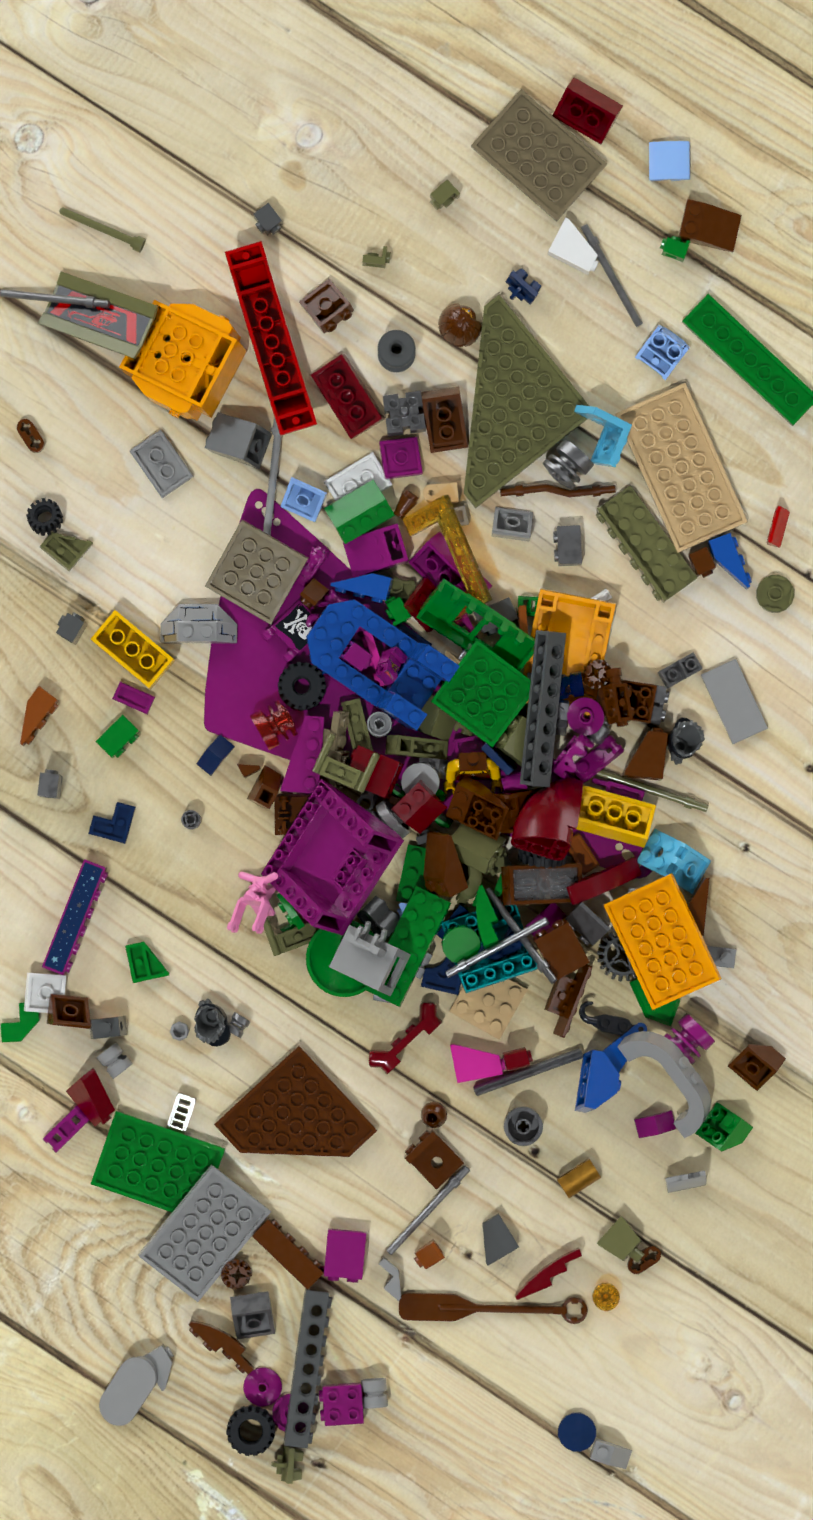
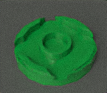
[441,925,480,963]

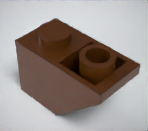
[299,578,329,610]
[247,765,282,809]

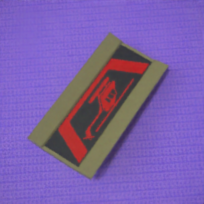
[38,271,158,359]

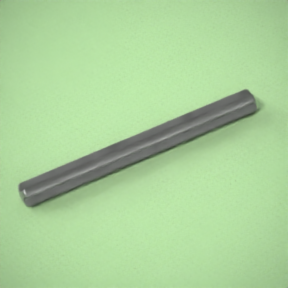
[473,1048,583,1096]

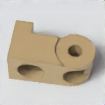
[423,482,459,504]

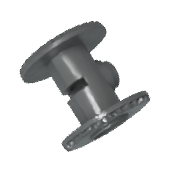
[378,330,416,372]

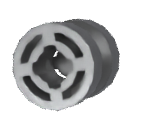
[181,810,201,830]
[227,1012,251,1038]

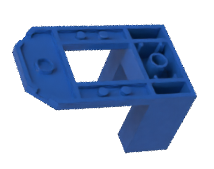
[306,599,460,731]

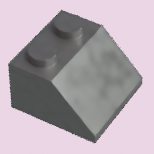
[565,902,610,946]
[230,1291,275,1340]

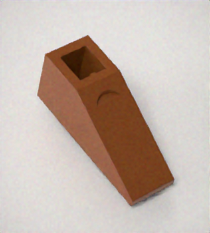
[20,686,59,746]

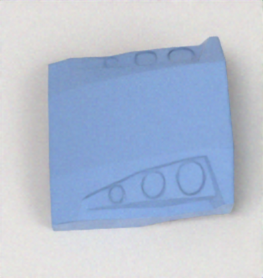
[635,325,690,380]

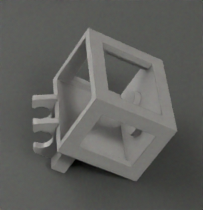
[329,921,411,996]

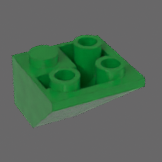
[695,1102,753,1152]

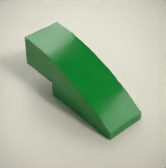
[476,885,499,950]

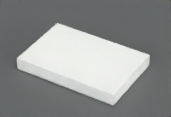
[324,452,393,501]

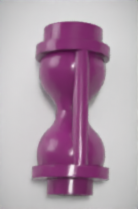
[296,546,328,588]

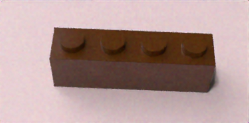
[252,1218,324,1290]

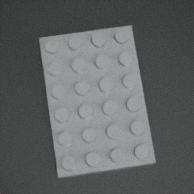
[138,1164,271,1302]

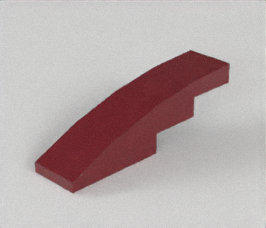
[566,857,642,905]
[515,1247,582,1300]

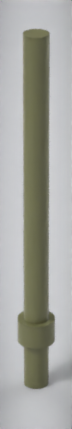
[597,770,709,812]

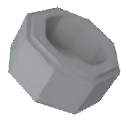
[170,1021,189,1041]

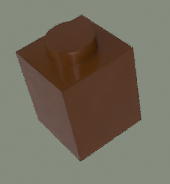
[688,547,716,578]

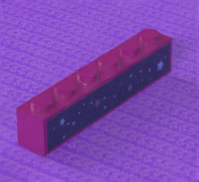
[42,859,108,975]

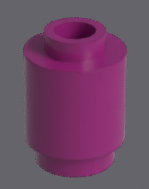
[501,772,529,794]

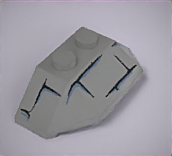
[160,604,237,643]

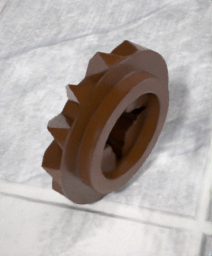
[581,658,611,689]
[221,1259,252,1290]

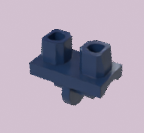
[505,268,541,305]

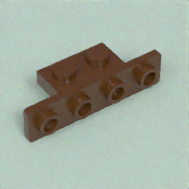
[544,964,592,1038]

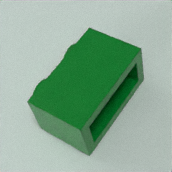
[95,715,140,758]

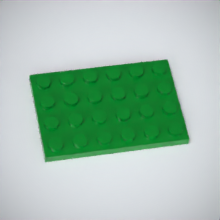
[91,1111,225,1212]

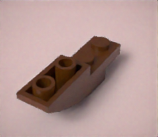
[189,1320,254,1375]

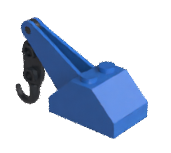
[575,1001,647,1113]

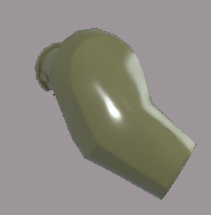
[456,865,483,905]

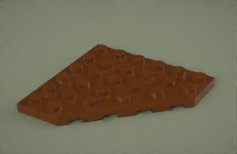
[214,1046,378,1157]

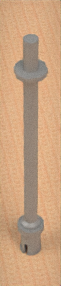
[263,417,283,535]

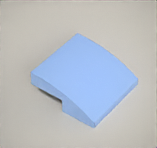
[649,141,690,181]

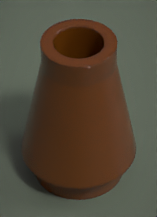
[393,490,419,519]

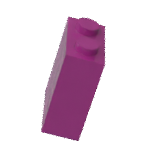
[324,1228,367,1283]

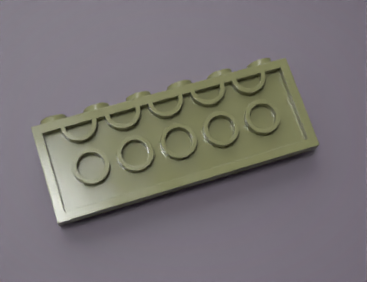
[596,485,697,603]

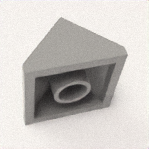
[491,507,533,542]

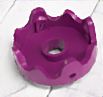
[553,734,595,779]

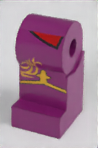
[375,646,407,685]

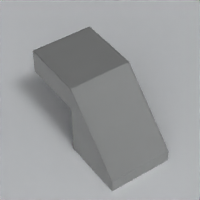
[379,1257,401,1301]

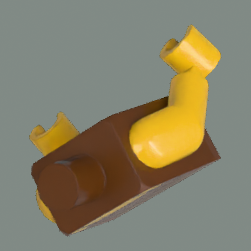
[443,752,503,794]

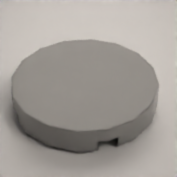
[401,763,440,794]

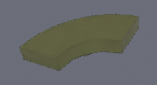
[376,568,416,600]

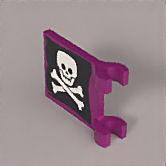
[262,600,316,664]

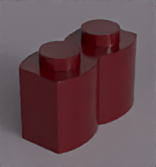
[502,1047,533,1072]

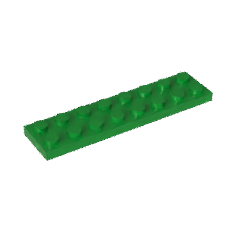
[682,294,813,426]

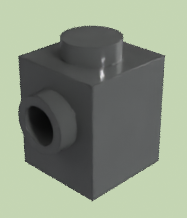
[253,203,283,236]

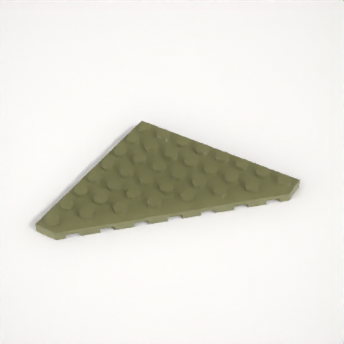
[464,295,589,509]

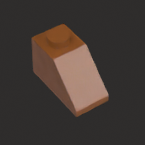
[414,1239,445,1269]

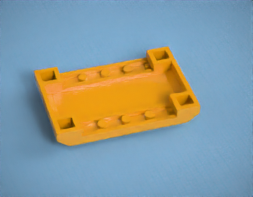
[523,589,616,716]

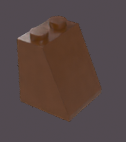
[622,728,668,781]
[532,919,590,980]

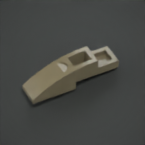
[323,711,350,789]

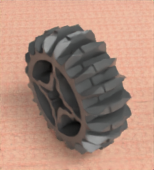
[597,933,637,981]

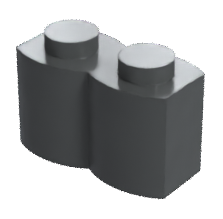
[357,896,400,939]

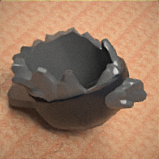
[667,718,705,765]
[194,999,231,1047]

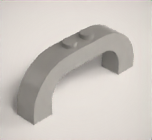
[618,1031,711,1138]

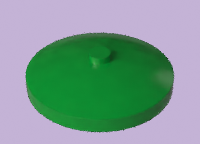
[306,921,375,997]

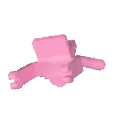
[227,871,278,934]

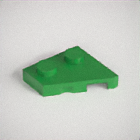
[125,942,170,983]

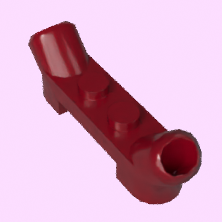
[369,1003,443,1074]

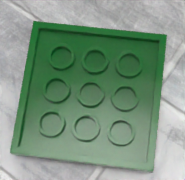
[430,640,531,748]

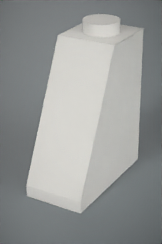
[548,218,599,275]

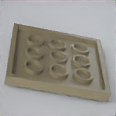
[205,519,309,625]

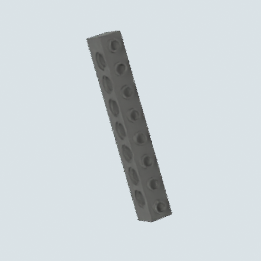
[520,630,566,787]
[283,1289,332,1448]

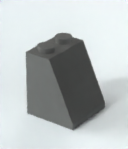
[205,412,272,469]

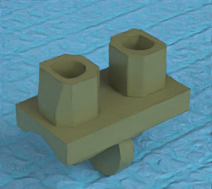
[271,1446,304,1484]

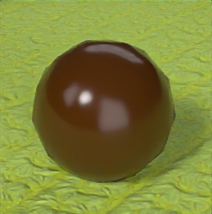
[421,1101,447,1128]

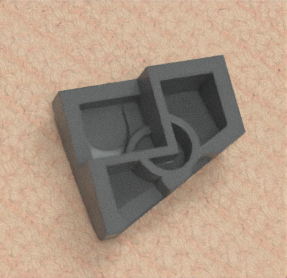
[482,1213,519,1266]

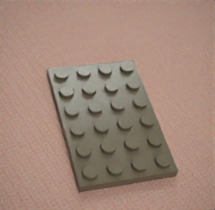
[471,89,607,222]

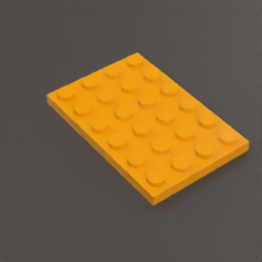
[604,873,722,1010]

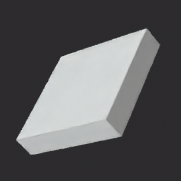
[24,973,66,1013]

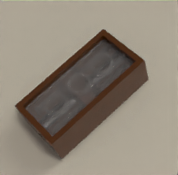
[501,863,582,905]

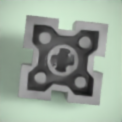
[383,391,426,437]

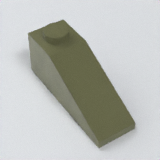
[385,735,448,760]

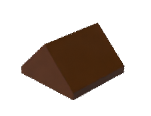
[47,994,91,1029]

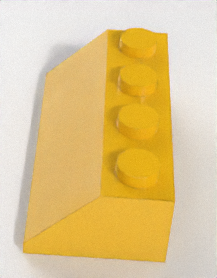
[576,785,656,848]

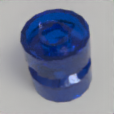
[559,671,584,700]

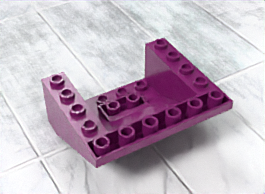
[261,779,404,935]

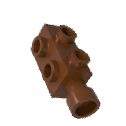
[602,668,635,727]

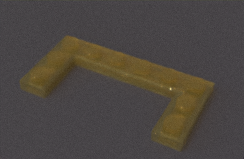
[403,495,492,621]

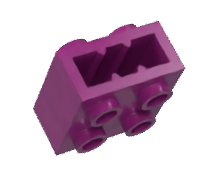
[319,1382,364,1426]

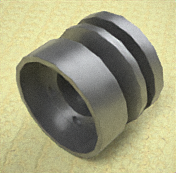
[543,439,594,490]

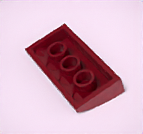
[311,354,385,439]

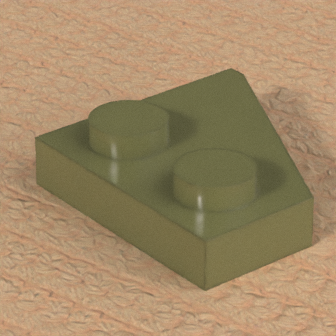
[40,532,93,572]

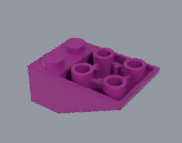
[343,524,409,578]

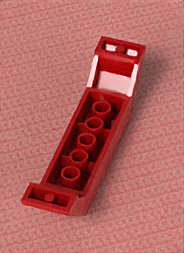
[225,241,317,436]

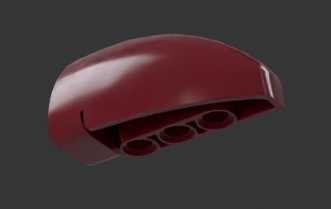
[511,777,583,861]

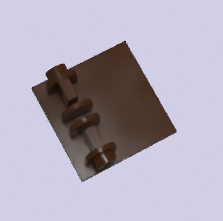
[274,796,310,835]

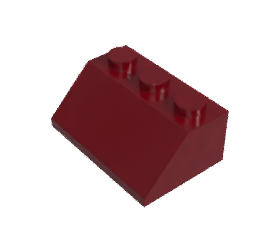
[552,77,623,144]

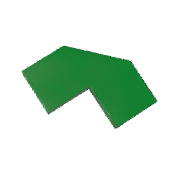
[1,1003,40,1043]

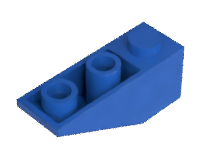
[707,533,752,589]
[330,573,394,603]

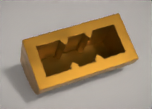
[557,1158,601,1198]

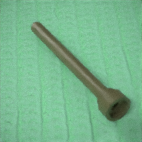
[59,207,146,253]

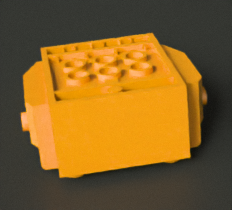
[119,300,247,421]

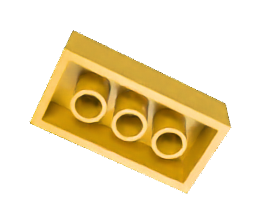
[91,610,175,690]

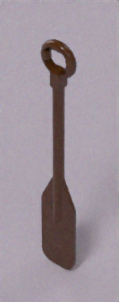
[399,1293,588,1324]

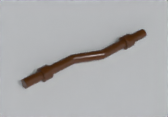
[500,484,616,498]

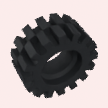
[26,498,63,536]

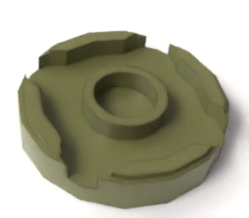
[756,575,794,613]

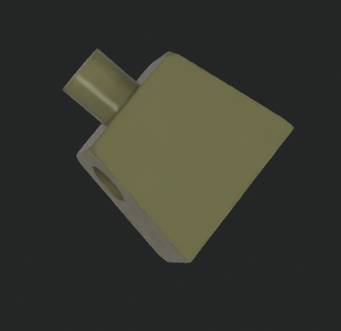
[597,1216,645,1263]

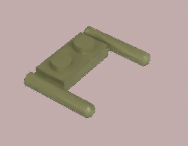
[312,734,380,793]
[264,916,320,956]

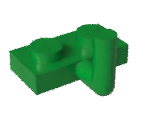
[276,893,305,932]

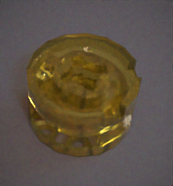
[592,1283,620,1311]

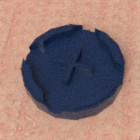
[558,1412,596,1452]

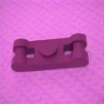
[43,1106,89,1153]

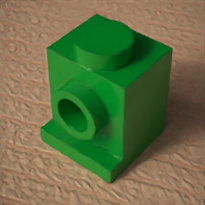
[660,236,690,262]
[385,596,411,627]

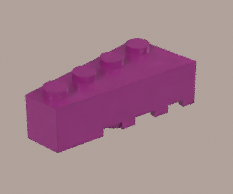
[280,716,325,794]

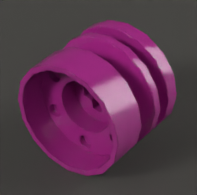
[664,1013,715,1065]

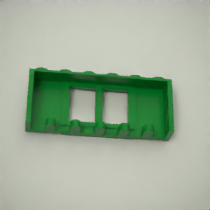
[416,578,535,671]

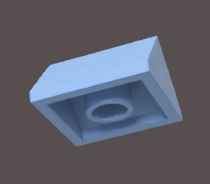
[280,477,327,522]

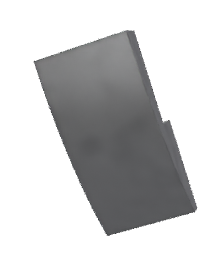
[658,652,703,689]

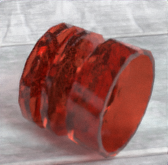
[250,700,298,750]

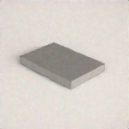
[130,430,193,498]

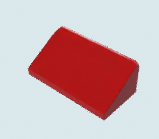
[766,506,790,548]

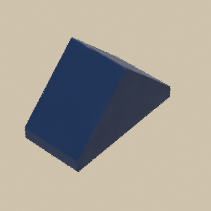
[196,735,235,776]

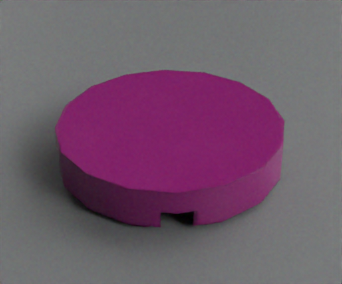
[272,1394,308,1432]

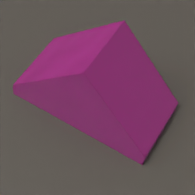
[634,1110,676,1138]

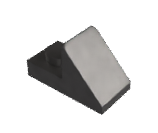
[555,699,569,736]

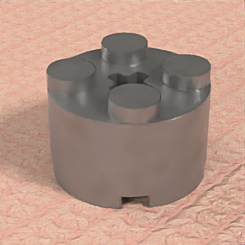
[504,1106,543,1146]

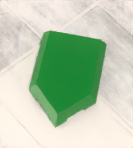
[629,979,680,1027]

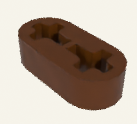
[17,419,45,453]
[627,1246,661,1274]

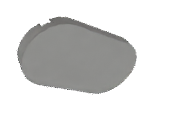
[99,1356,157,1426]

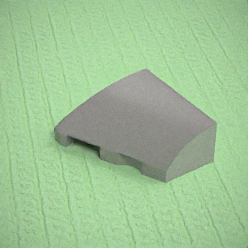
[665,1171,706,1193]

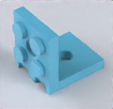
[574,405,632,467]
[637,829,711,894]

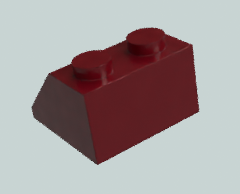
[391,780,447,834]

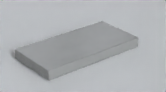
[701,659,768,744]

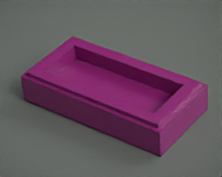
[112,682,155,715]

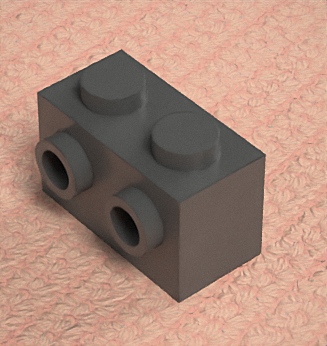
[56,612,87,645]

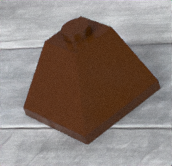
[728,1044,786,1091]

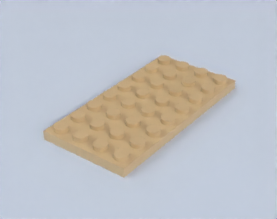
[615,383,748,553]

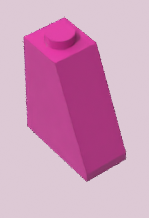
[450,1044,506,1083]

